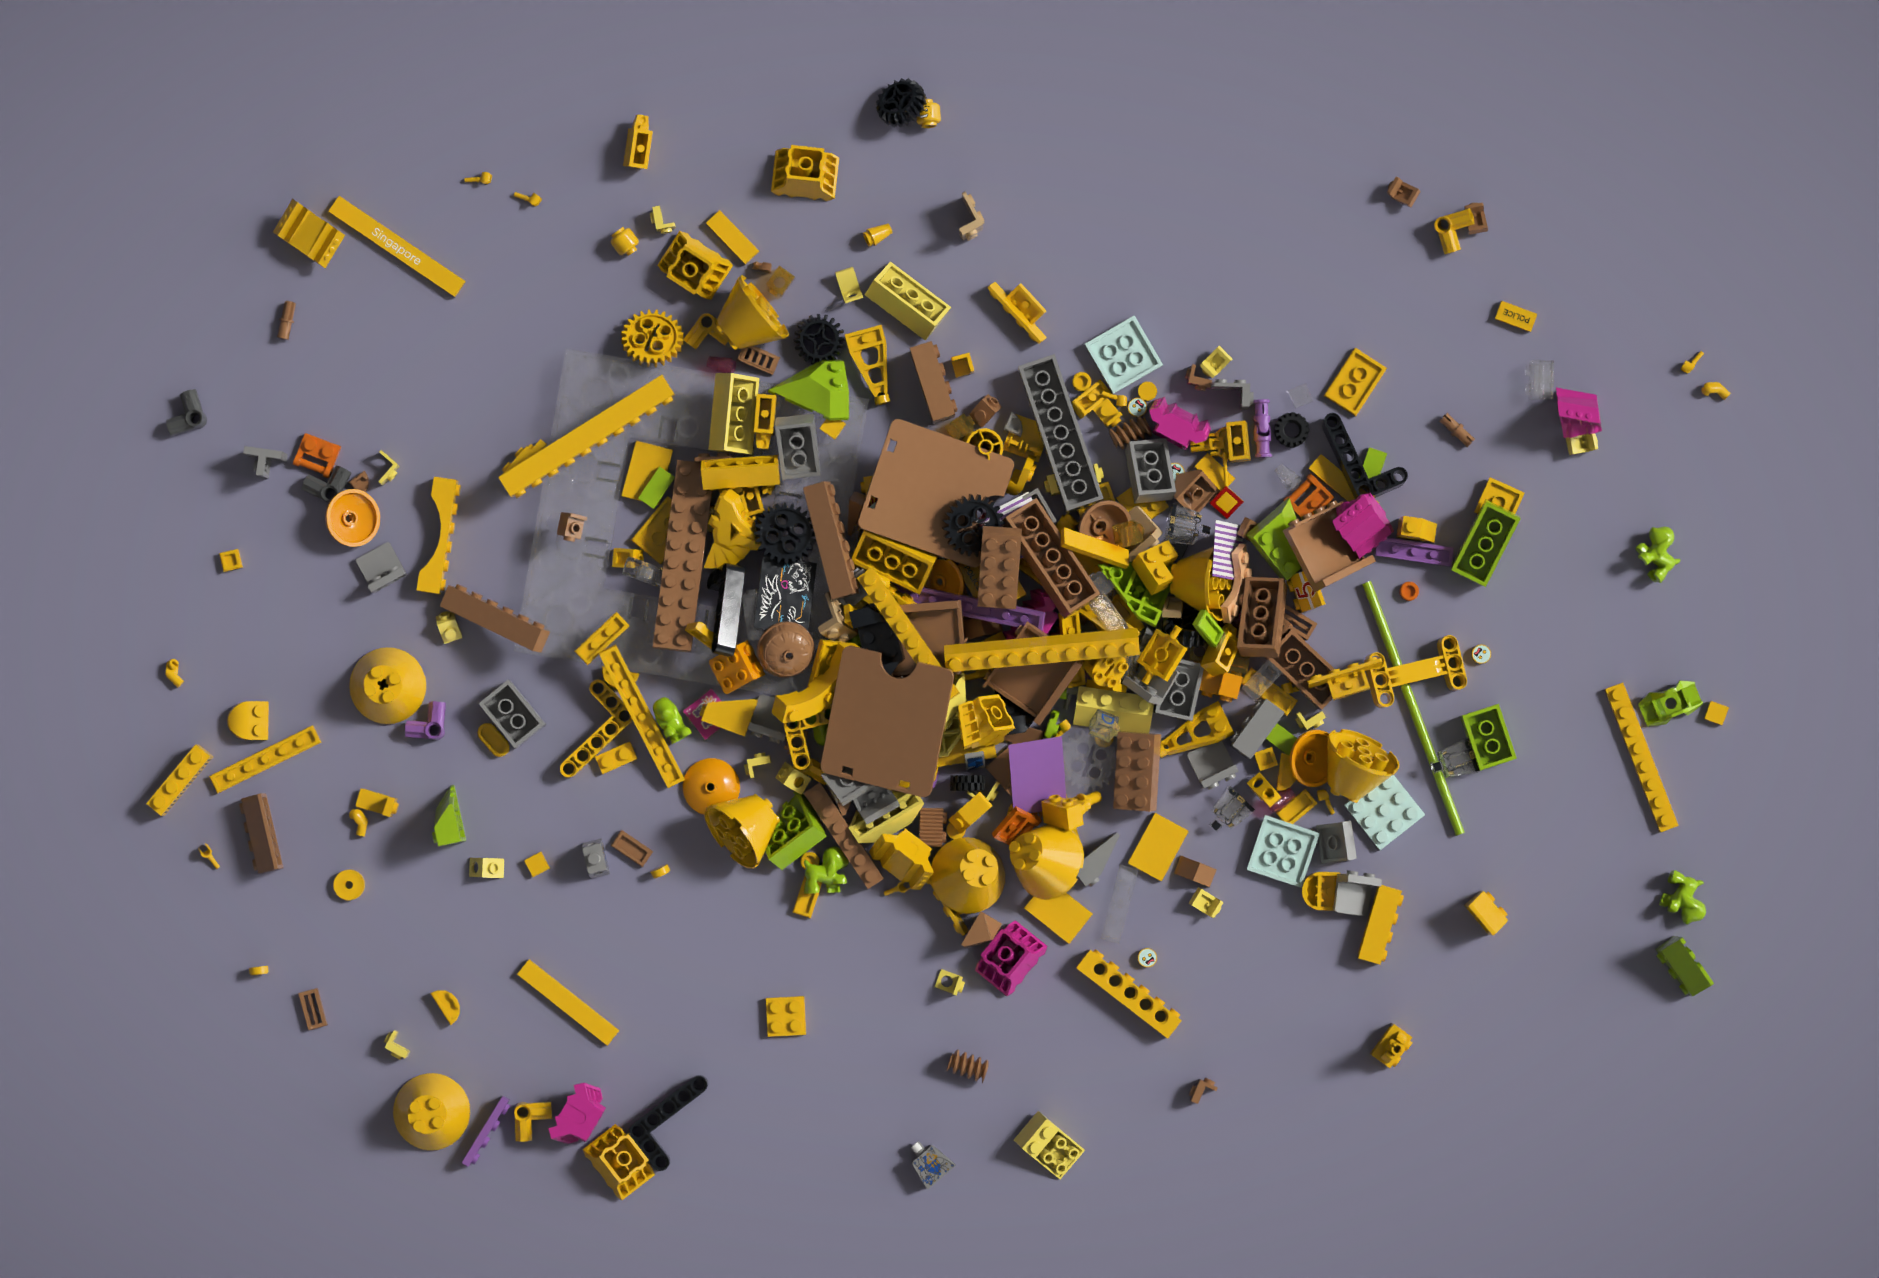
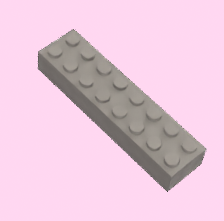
[1018,354,1104,514]

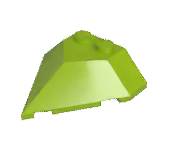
[768,360,849,421]
[1098,562,1173,627]

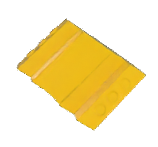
[771,145,839,201]
[273,199,345,268]
[657,231,733,300]
[958,694,1015,750]
[869,828,934,890]
[582,1124,655,1200]

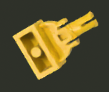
[1190,421,1251,463]
[1041,791,1102,831]
[1370,1023,1413,1068]

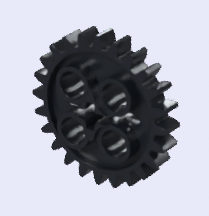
[942,494,1005,557]
[754,502,816,565]

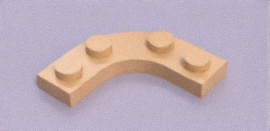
[1221,543,1252,623]

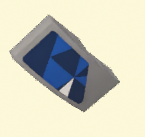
[964,751,986,771]

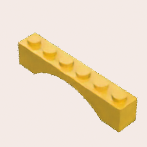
[416,477,461,595]

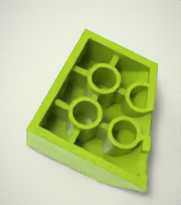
[1246,498,1301,580]
[432,785,466,846]
[765,791,827,870]
[1655,936,1714,997]

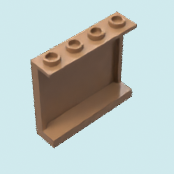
[1283,500,1376,592]
[891,600,965,678]
[982,621,1085,725]

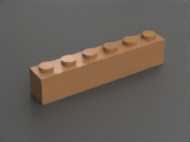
[803,481,860,600]
[440,584,550,653]
[804,783,884,889]

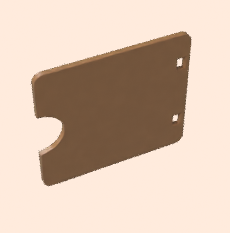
[858,419,1014,568]
[821,646,954,797]

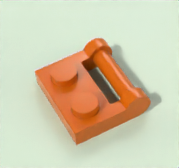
[293,433,341,479]
[1283,473,1334,518]
[992,806,1042,845]

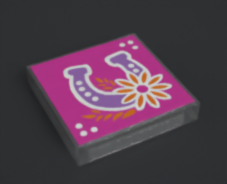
[682,688,722,741]

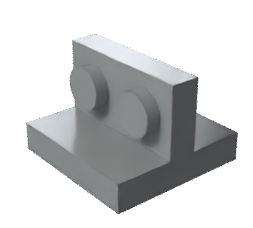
[243,446,288,479]
[821,766,874,806]
[852,786,900,824]
[1316,821,1357,864]

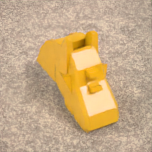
[703,488,761,569]

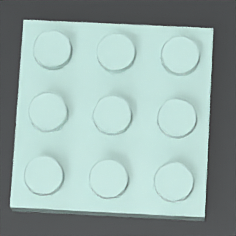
[1085,315,1163,394]
[1344,775,1425,850]
[1247,815,1320,888]

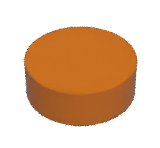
[1399,582,1419,601]

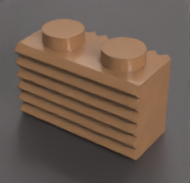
[919,808,947,847]

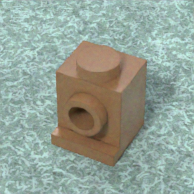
[557,512,587,542]

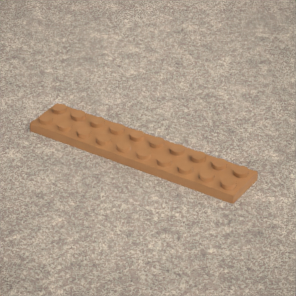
[653,460,712,652]

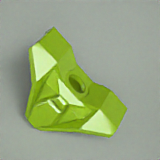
[1638,680,1703,727]

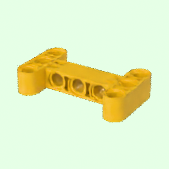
[1364,635,1467,708]

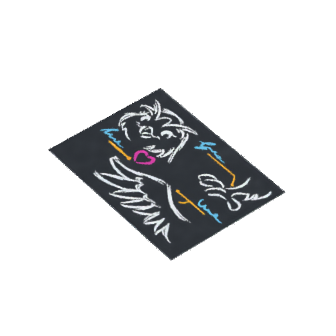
[754,554,817,631]

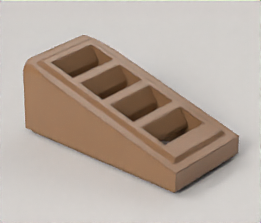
[737,346,780,375]
[848,492,866,536]

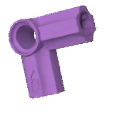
[405,701,446,740]

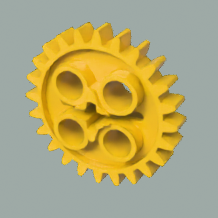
[621,309,683,367]

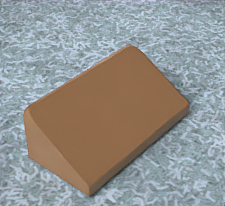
[1004,727,1044,744]

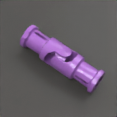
[1253,399,1272,458]

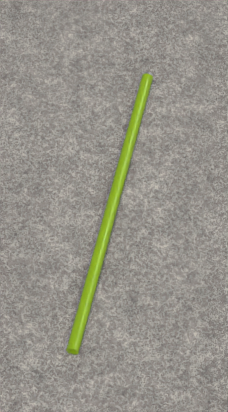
[1362,581,1465,836]

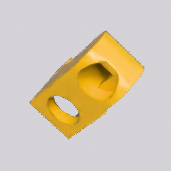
[1247,772,1282,808]

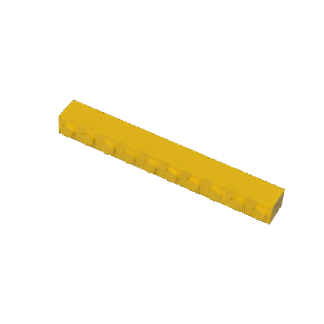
[498,375,675,498]
[944,628,1140,672]

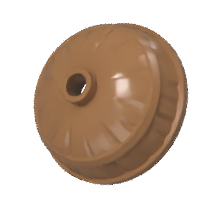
[1078,500,1132,548]
[757,621,814,677]

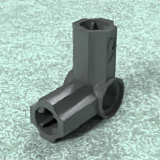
[166,389,207,436]
[301,465,352,504]

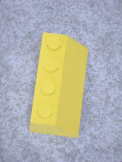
[864,262,951,341]
[708,373,759,455]
[1073,686,1154,733]

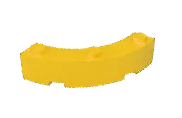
[771,643,859,723]

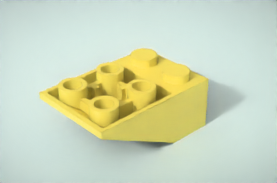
[1014,1111,1085,1180]

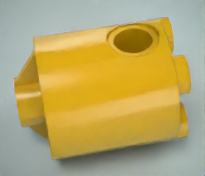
[961,428,1003,460]
[1082,657,1129,688]

